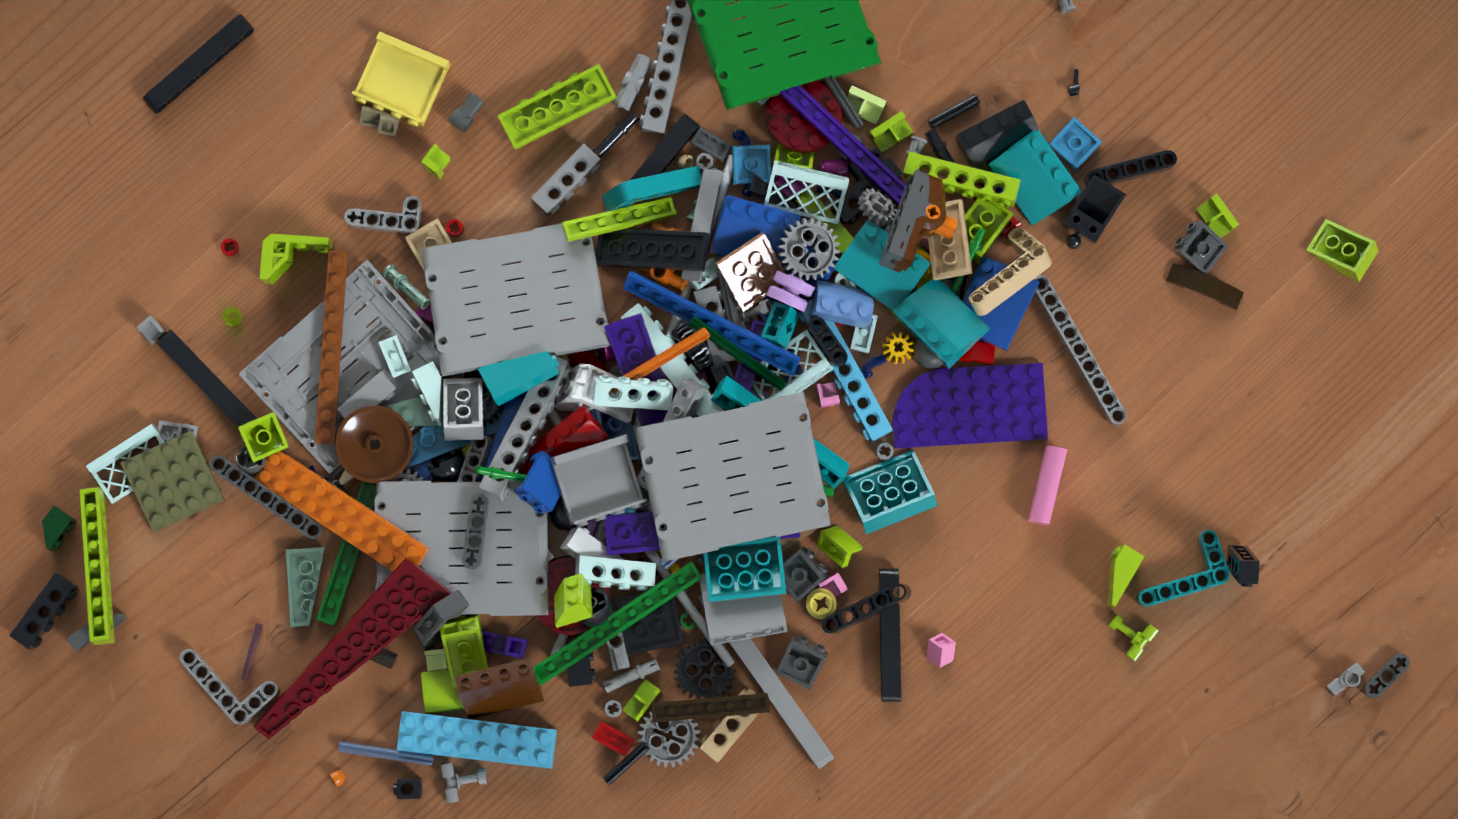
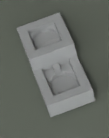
[156,420,198,441]

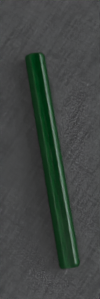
[689,316,786,391]

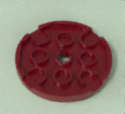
[766,81,842,153]
[536,557,609,635]

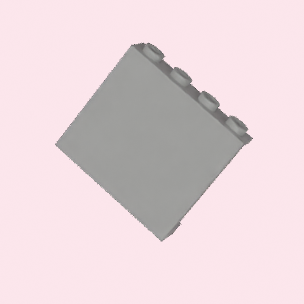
[550,434,647,528]
[699,572,787,645]

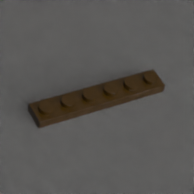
[651,693,770,723]

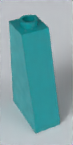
[478,351,559,406]

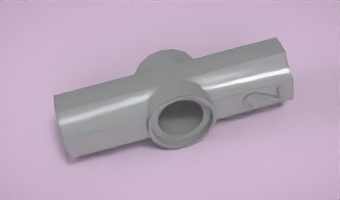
[614,54,652,112]
[606,610,630,671]

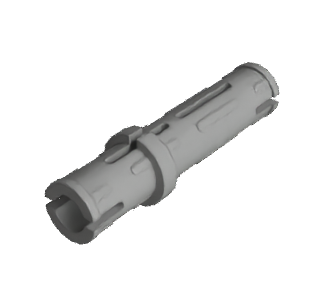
[603,658,661,693]

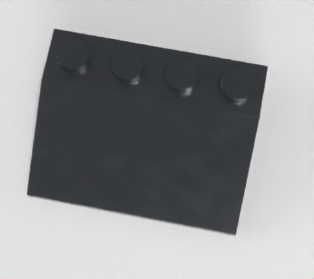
[955,100,1039,188]

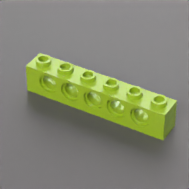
[903,152,1020,207]

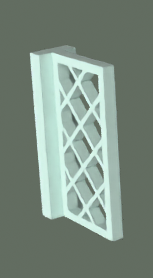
[764,160,849,224]
[752,330,834,401]
[86,423,165,504]

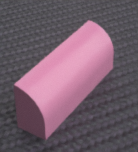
[1028,446,1068,526]

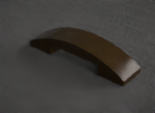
[1166,263,1244,310]

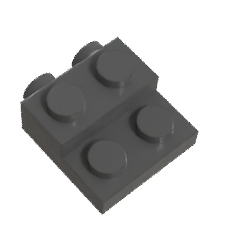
[1173,221,1229,274]
[783,546,829,602]
[776,635,828,690]

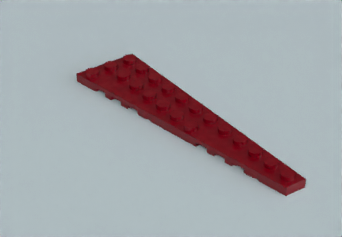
[254,557,451,739]

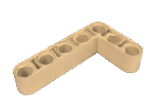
[969,228,1052,316]

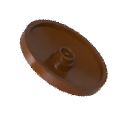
[335,405,413,483]

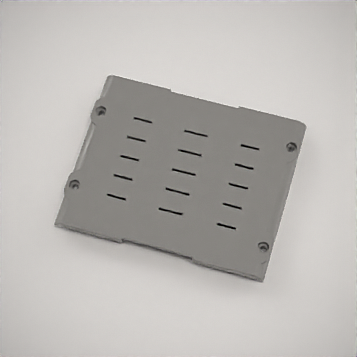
[422,224,611,376]
[239,260,444,474]
[635,392,831,561]
[375,479,548,616]

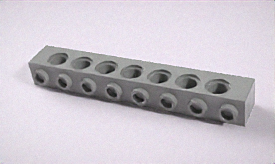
[639,0,692,137]
[479,354,572,502]

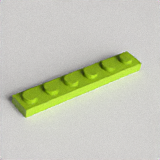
[562,197,677,242]

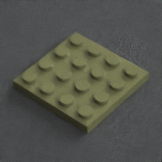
[121,430,225,533]

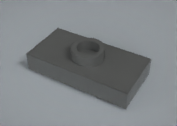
[690,126,732,163]

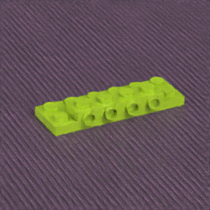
[497,64,617,150]

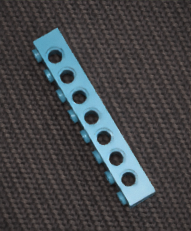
[798,299,893,442]

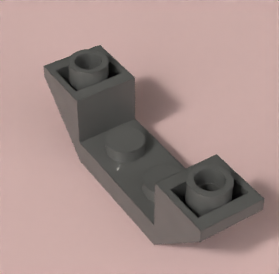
[413,590,469,651]

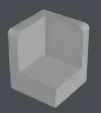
[136,315,167,345]

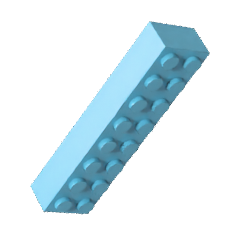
[397,711,557,769]

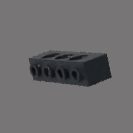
[830,157,903,225]
[1226,545,1260,587]
[9,572,78,650]

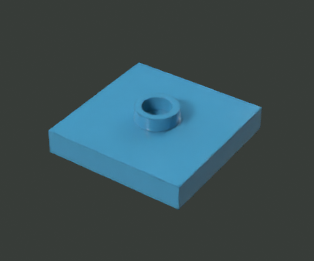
[1049,117,1102,170]
[731,145,771,185]

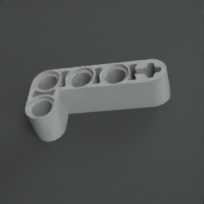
[344,196,422,234]

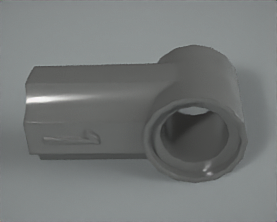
[448,93,484,133]

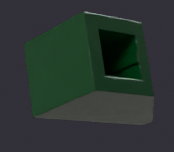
[42,505,76,551]

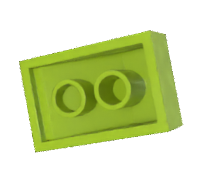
[965,198,1014,264]
[1306,219,1379,282]
[1107,544,1145,608]

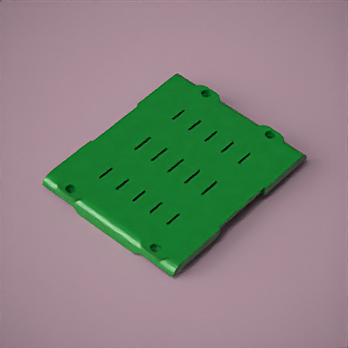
[687,0,882,110]

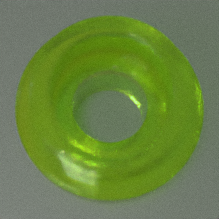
[223,307,242,326]

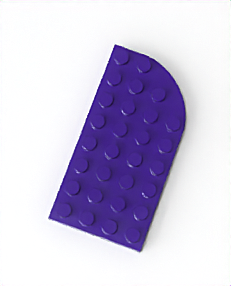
[893,363,1048,449]

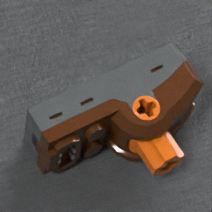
[878,169,958,273]

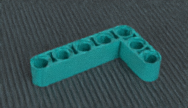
[602,166,702,212]
[1136,530,1230,607]

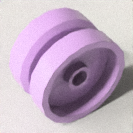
[766,270,815,312]

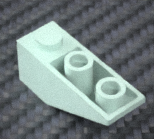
[411,361,443,426]

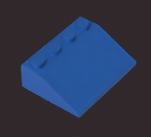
[710,195,801,269]
[962,256,1039,351]

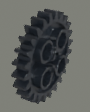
[673,639,736,699]

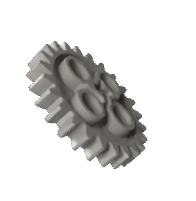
[778,218,840,280]
[638,711,700,768]

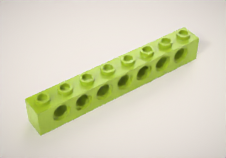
[80,487,115,645]

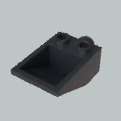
[1062,174,1126,249]

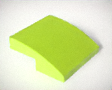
[421,669,464,714]

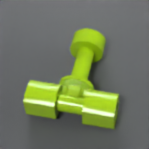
[1108,614,1159,661]

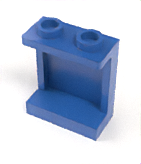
[514,451,561,514]

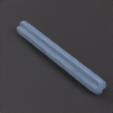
[338,741,434,766]

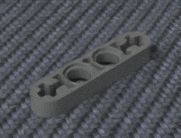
[463,494,489,570]

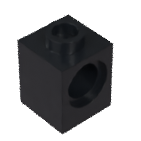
[705,361,735,390]
[393,779,422,799]

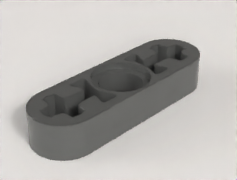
[1363,654,1410,698]

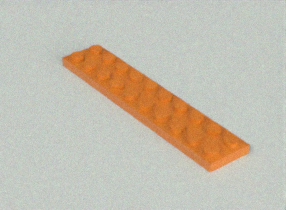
[254,451,430,571]

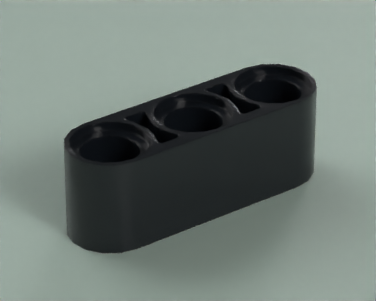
[808,317,848,368]

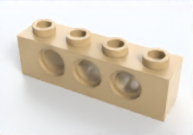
[699,688,759,763]

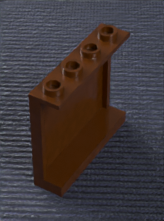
[454,658,544,719]

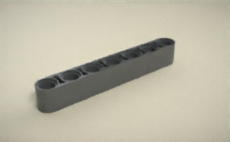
[210,456,323,540]

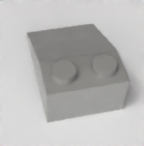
[443,378,484,441]

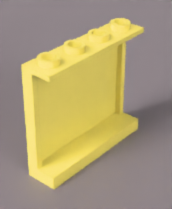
[352,31,450,127]

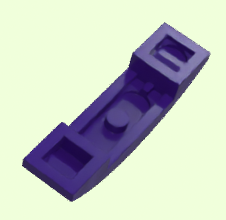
[482,631,527,659]

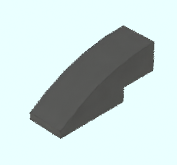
[66,614,128,651]

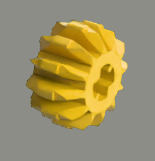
[882,332,914,365]

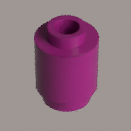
[819,159,848,176]

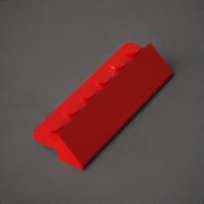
[509,405,609,475]

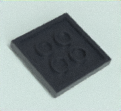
[615,592,684,656]

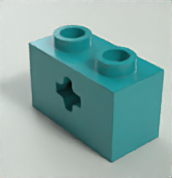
[761,302,800,349]

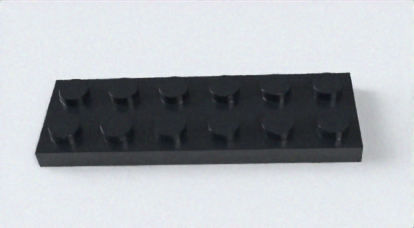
[595,229,710,272]

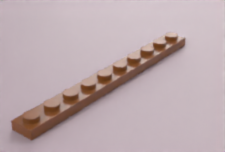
[315,251,348,445]

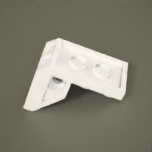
[554,364,634,423]

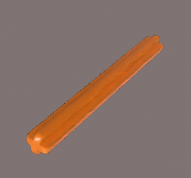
[610,328,710,394]

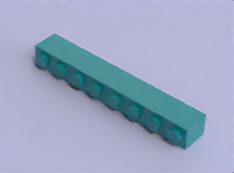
[711,376,850,489]

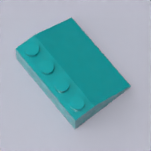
[988,130,1082,226]
[833,220,931,311]
[893,279,990,369]
[843,449,937,534]
[704,537,786,602]

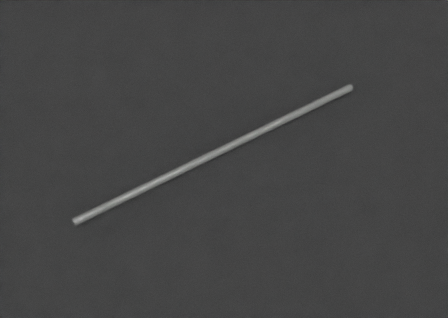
[540,393,735,668]

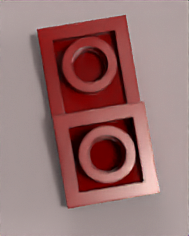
[959,342,995,365]

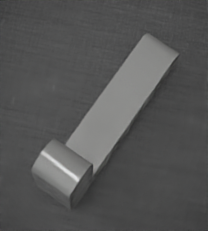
[179,649,280,725]

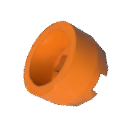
[329,770,345,787]

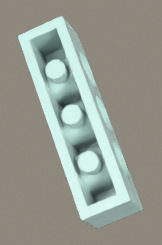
[592,375,673,410]
[575,555,656,592]

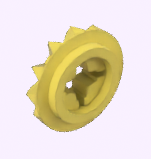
[806,588,837,619]

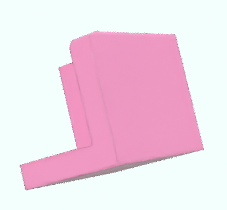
[816,382,840,408]
[818,573,848,599]
[926,633,956,667]

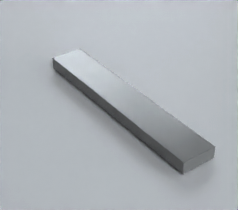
[681,169,723,282]

